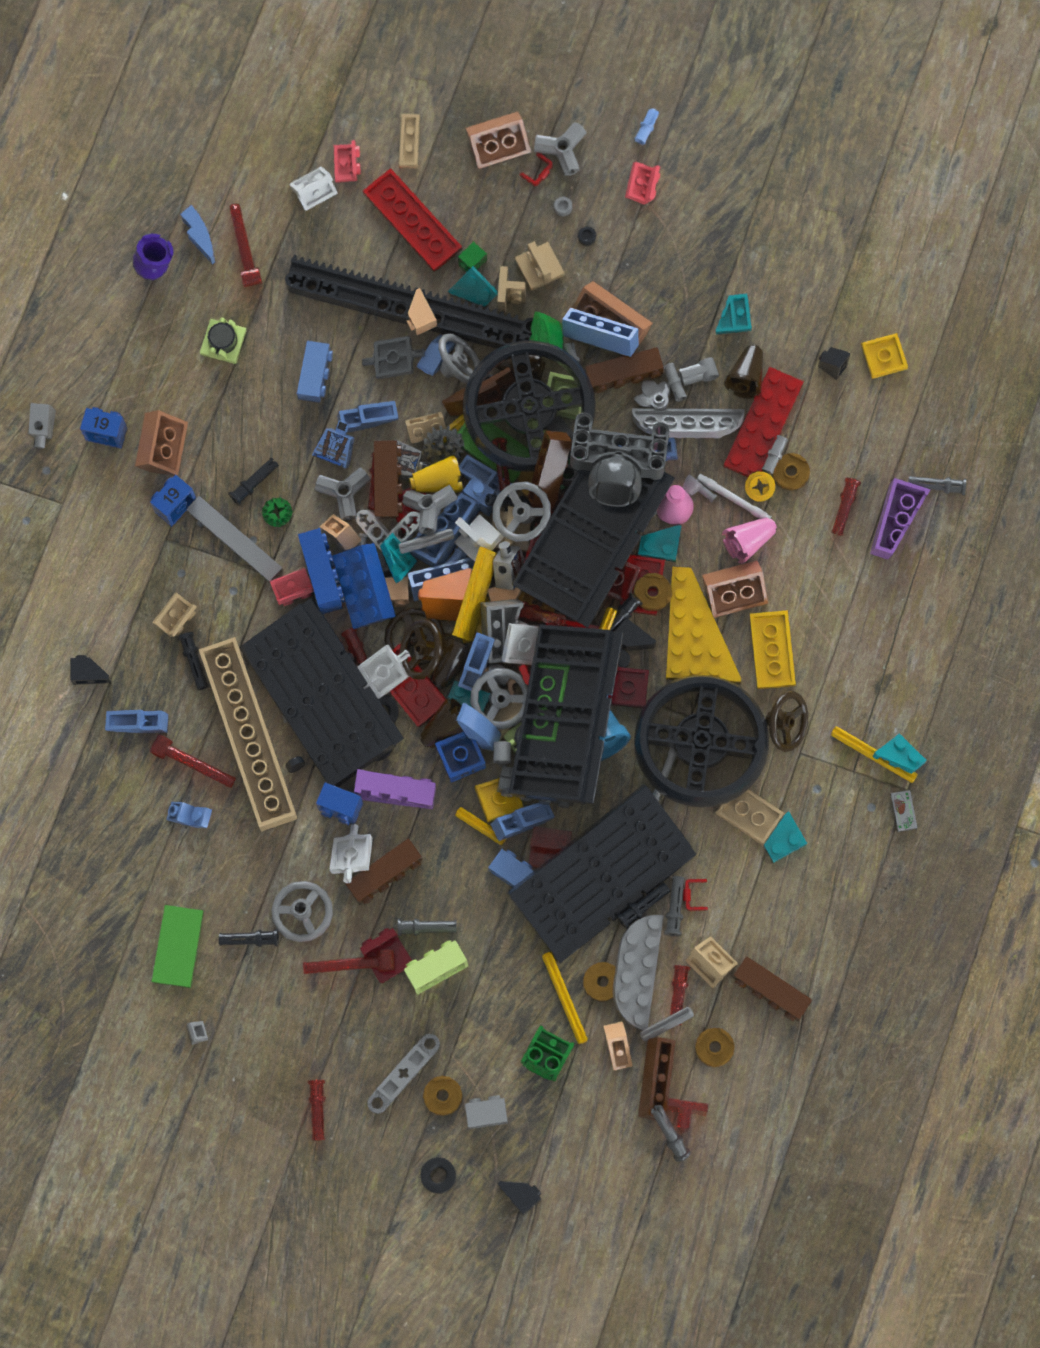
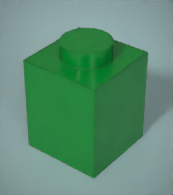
[458,241,487,273]

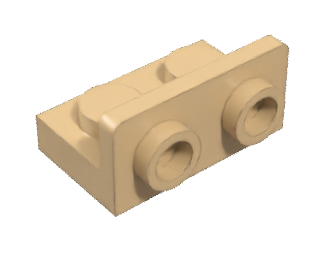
[405,412,446,443]

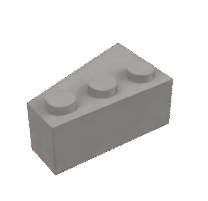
[481,599,524,663]

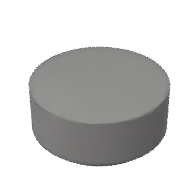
[554,197,572,216]

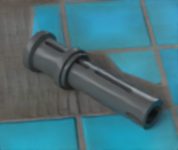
[908,476,967,496]
[664,876,685,937]
[398,918,456,936]
[651,1105,691,1162]

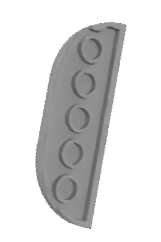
[632,408,745,439]
[613,915,663,1031]

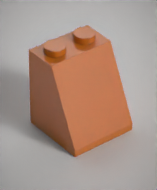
[418,568,472,621]

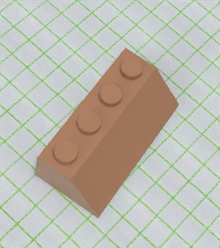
[573,281,653,356]

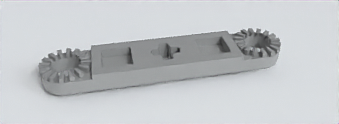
[367,1034,440,1114]

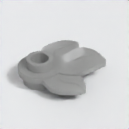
[634,380,670,410]

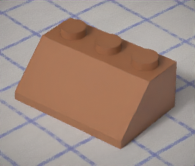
[465,112,531,169]
[135,410,188,476]
[702,561,768,618]

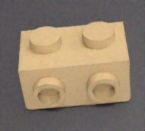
[152,593,197,637]

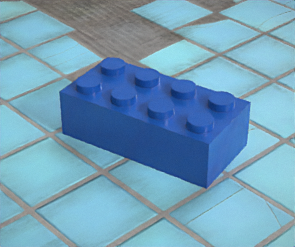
[298,528,345,614]
[332,543,396,629]

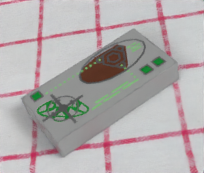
[890,790,917,832]

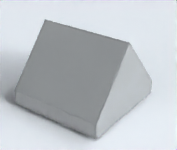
[186,1021,208,1045]

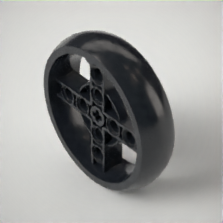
[463,340,596,472]
[634,675,769,808]

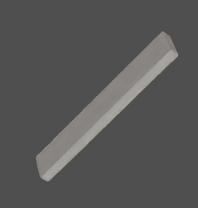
[186,496,283,583]

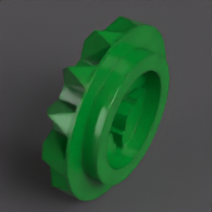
[262,497,292,527]

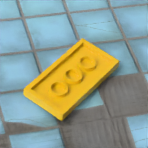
[749,610,796,690]

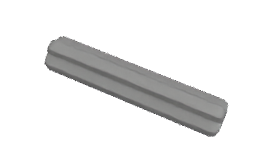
[399,529,454,554]
[640,1007,694,1042]

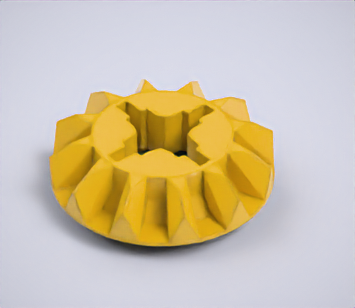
[745,471,775,502]

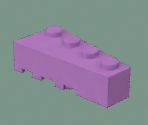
[870,478,931,560]
[354,769,436,809]

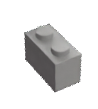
[465,1095,508,1129]

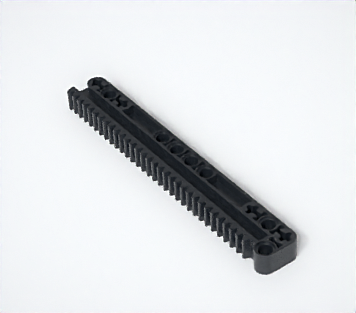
[285,255,533,349]

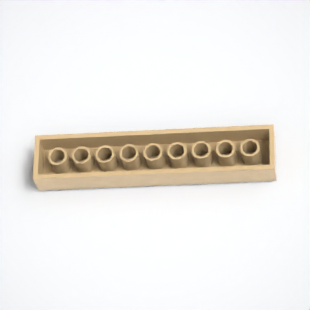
[199,637,298,832]

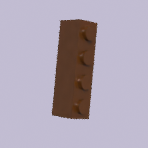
[585,347,664,393]
[527,431,572,509]
[374,440,403,519]
[345,838,423,905]
[733,956,812,1022]
[638,1037,676,1120]

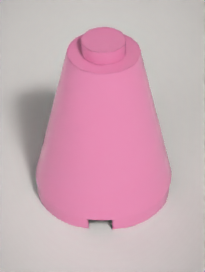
[656,485,694,526]
[722,517,777,564]

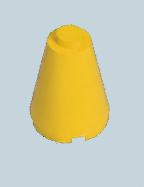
[409,455,463,493]

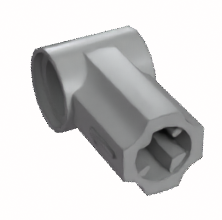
[679,358,719,386]
[493,741,511,767]

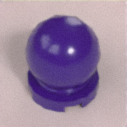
[133,234,173,280]

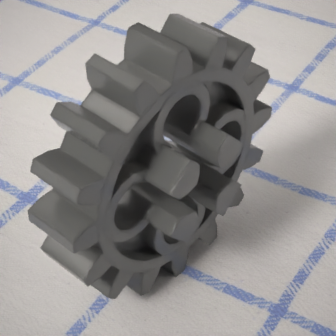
[423,425,464,463]

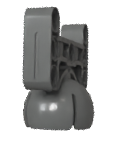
[570,413,670,507]

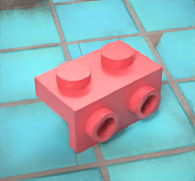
[334,140,361,182]
[625,162,660,205]
[270,568,314,606]

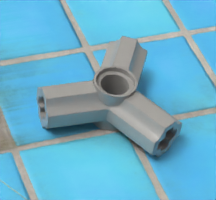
[534,122,587,176]
[314,467,371,521]
[402,484,458,535]

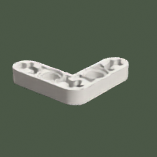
[356,510,420,552]

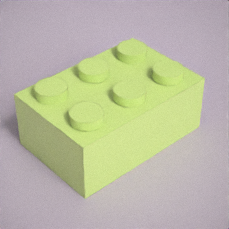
[404,940,469,995]

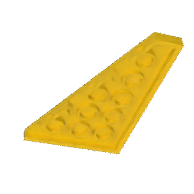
[666,567,741,684]

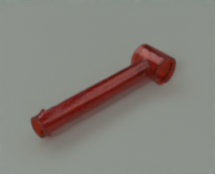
[229,203,262,288]
[149,734,236,788]
[303,950,395,974]

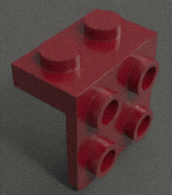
[360,928,412,983]

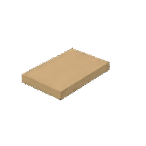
[715,789,785,846]

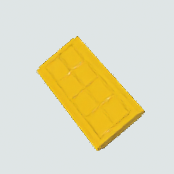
[452,546,497,642]

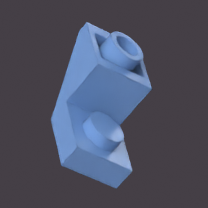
[417,334,456,376]
[166,802,212,828]

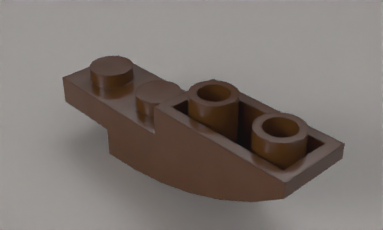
[441,367,515,416]

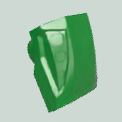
[530,312,564,349]
[521,1025,575,1081]

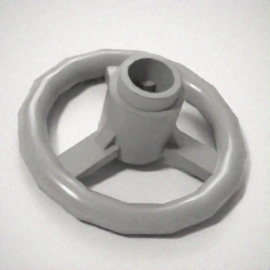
[438,334,480,384]
[493,482,551,542]
[470,668,528,729]
[271,881,333,942]

